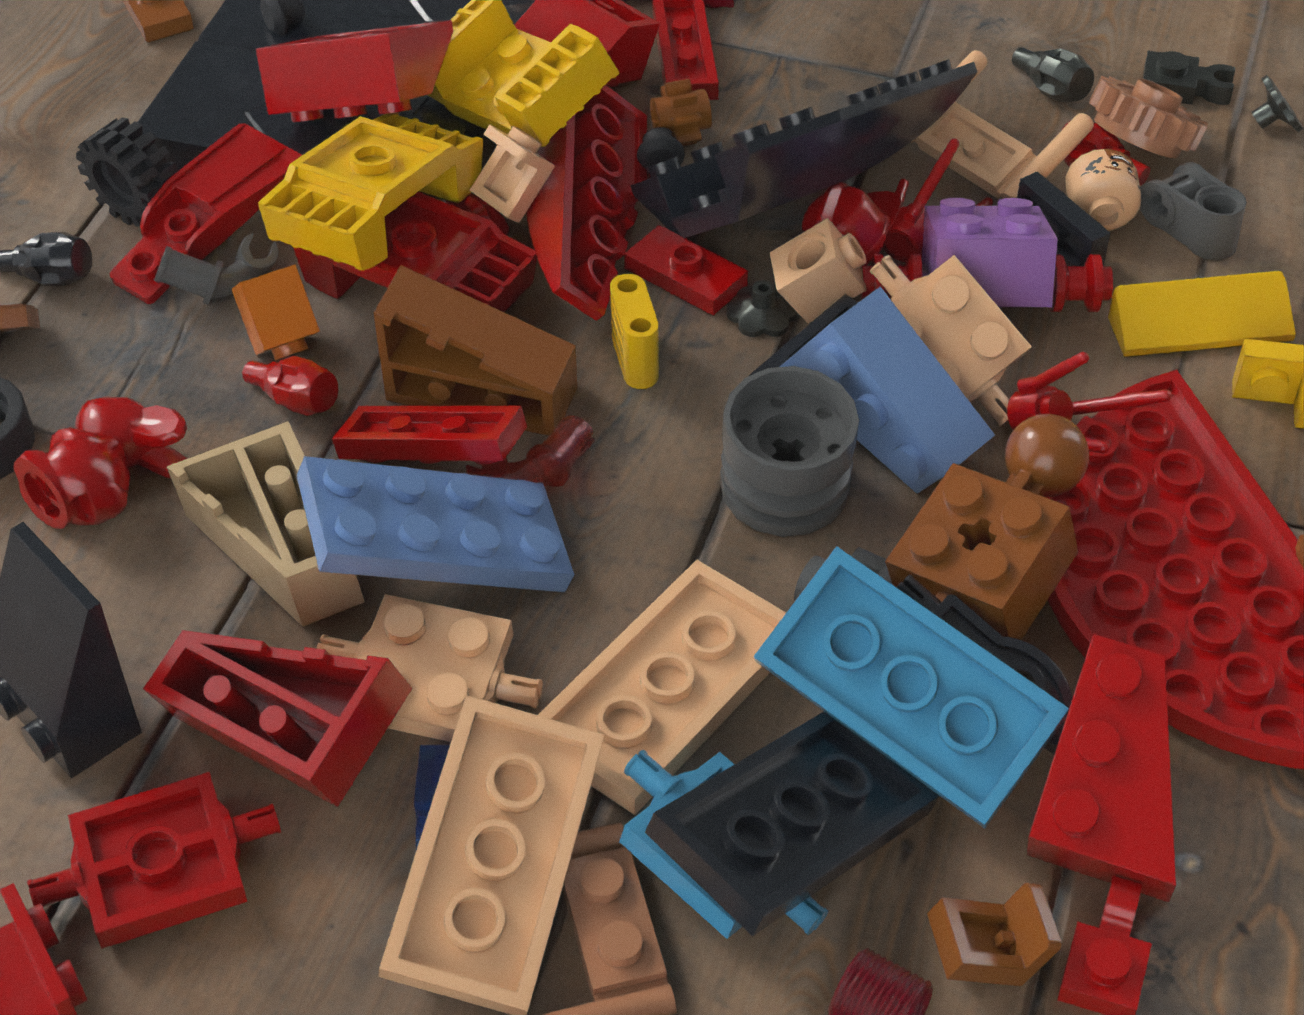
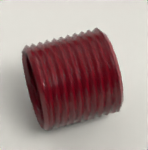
[828,947,933,1015]

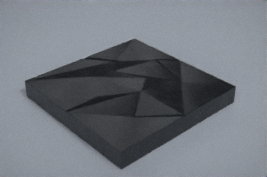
[137,0,535,201]

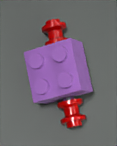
[860,198,1113,312]

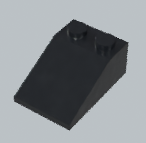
[0,522,142,779]

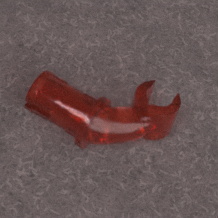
[465,415,595,487]

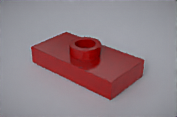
[624,225,748,316]

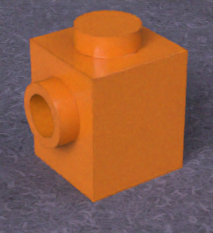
[231,264,320,361]

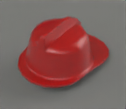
[802,182,902,266]

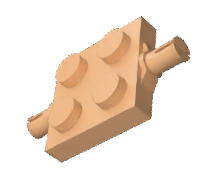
[870,255,1032,428]
[317,594,543,742]

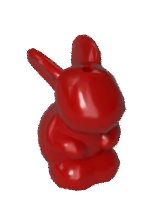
[14,396,187,529]

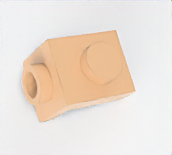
[470,125,555,223]

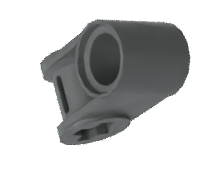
[1140,162,1247,260]

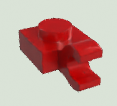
[1057,876,1152,1015]

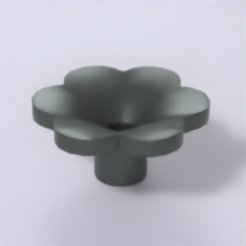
[1251,75,1304,132]
[726,280,799,337]

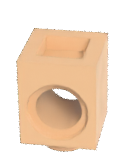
[770,218,867,324]

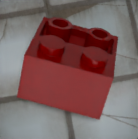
[514,0,660,87]

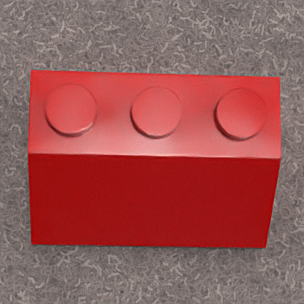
[256,20,453,122]

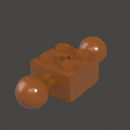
[885,414,1089,640]

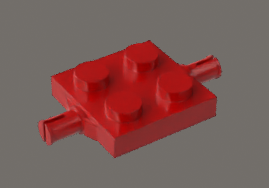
[27,772,282,949]

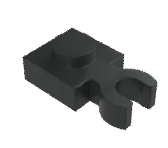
[1143,51,1236,105]

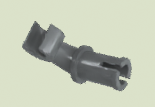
[154,233,279,305]

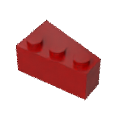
[143,630,413,807]

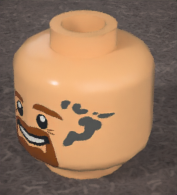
[1065,149,1141,231]

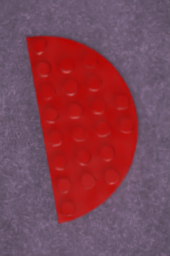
[1045,370,1304,769]

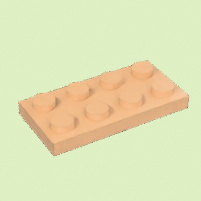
[538,560,786,815]
[378,695,605,1015]

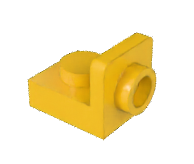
[1232,339,1304,429]

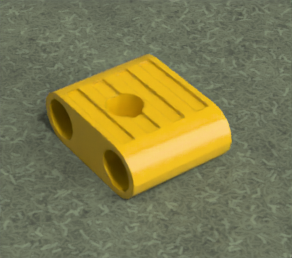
[610,274,659,389]

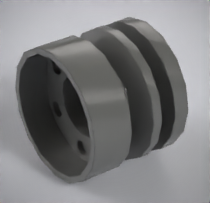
[720,366,859,537]

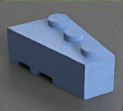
[780,287,995,494]

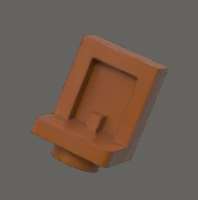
[927,883,1061,986]

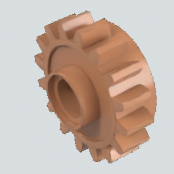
[1089,76,1208,158]

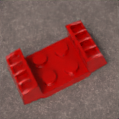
[293,192,537,312]

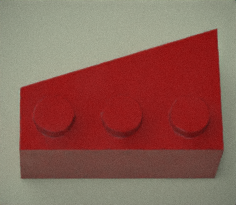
[1027,633,1176,903]

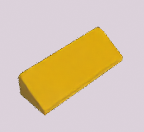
[1108,271,1296,357]

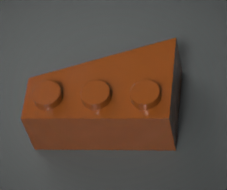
[373,265,578,437]

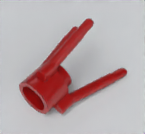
[882,138,993,262]
[1007,352,1172,454]

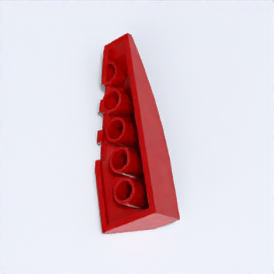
[526,85,647,321]

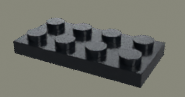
[645,711,940,936]

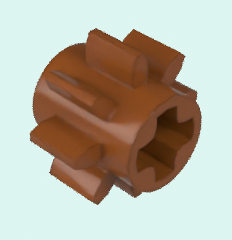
[650,79,712,146]

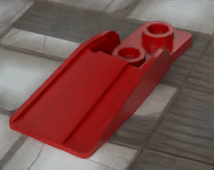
[109,123,302,304]

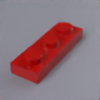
[652,0,719,100]
[332,406,527,465]

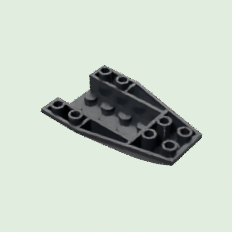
[631,59,977,238]

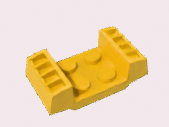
[428,0,619,147]
[258,112,483,271]

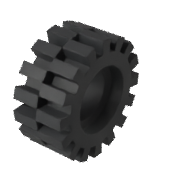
[76,118,178,227]

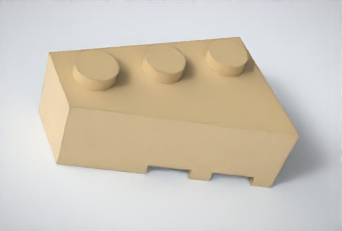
[167,421,364,627]

